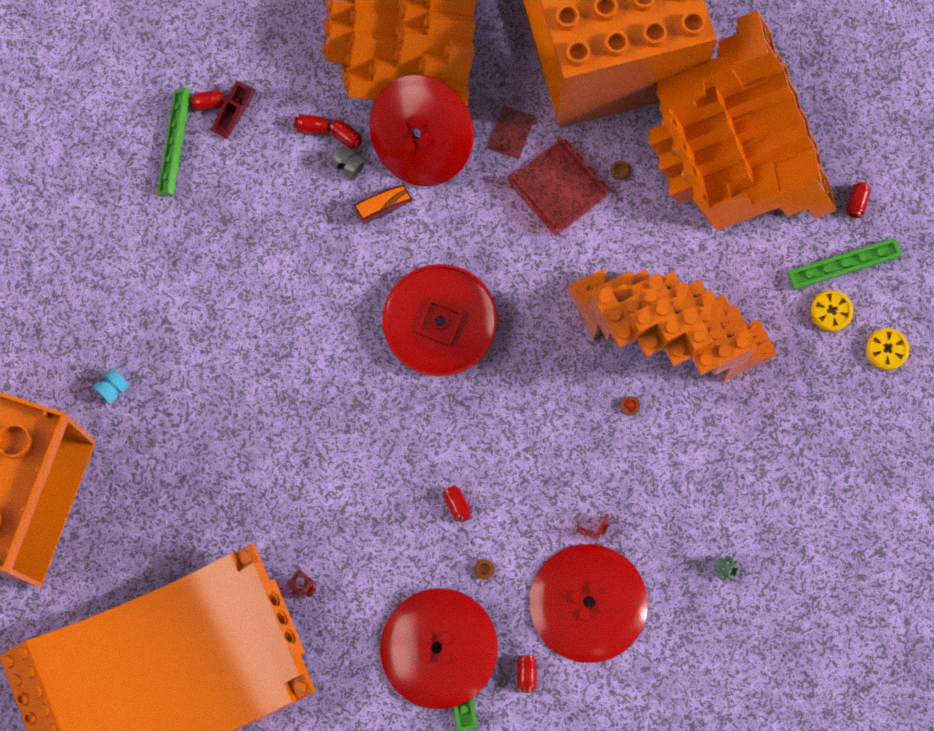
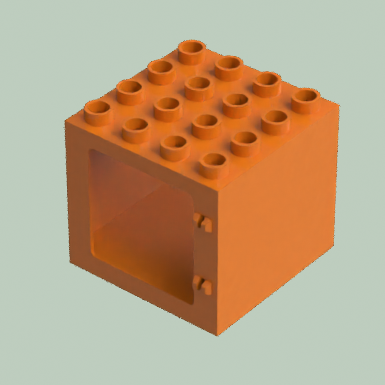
[521,0,717,128]
[0,392,96,588]

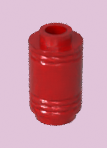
[190,90,225,111]
[294,114,329,135]
[328,119,362,150]
[846,182,871,218]
[443,485,472,523]
[517,655,537,693]

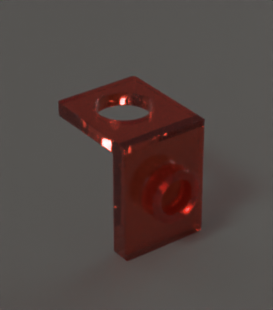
[576,514,609,541]
[287,570,317,600]

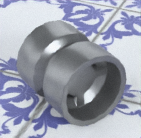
[330,146,365,181]

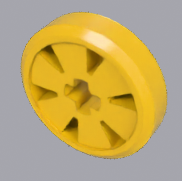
[810,290,853,332]
[865,328,909,371]

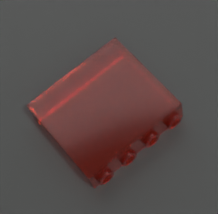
[508,136,608,237]

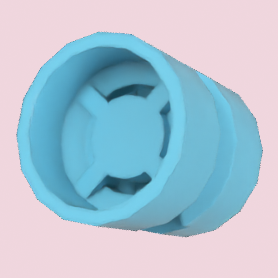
[93,368,130,404]

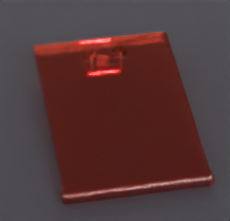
[488,106,536,159]

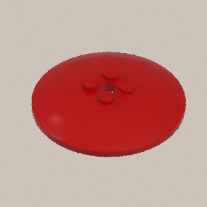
[369,74,474,187]
[382,264,497,377]
[530,544,648,663]
[380,588,498,709]

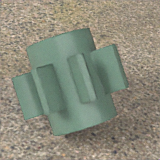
[714,555,739,582]

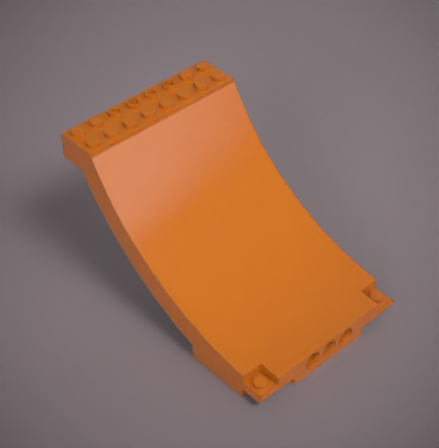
[0,543,316,731]

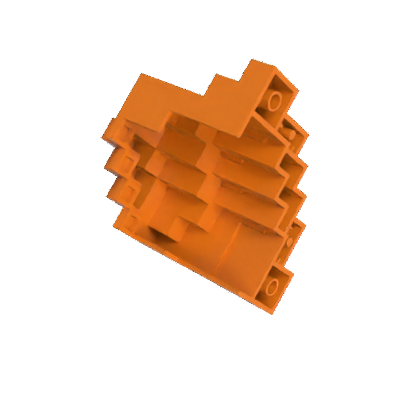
[322,0,477,106]
[648,10,836,230]
[568,269,777,382]

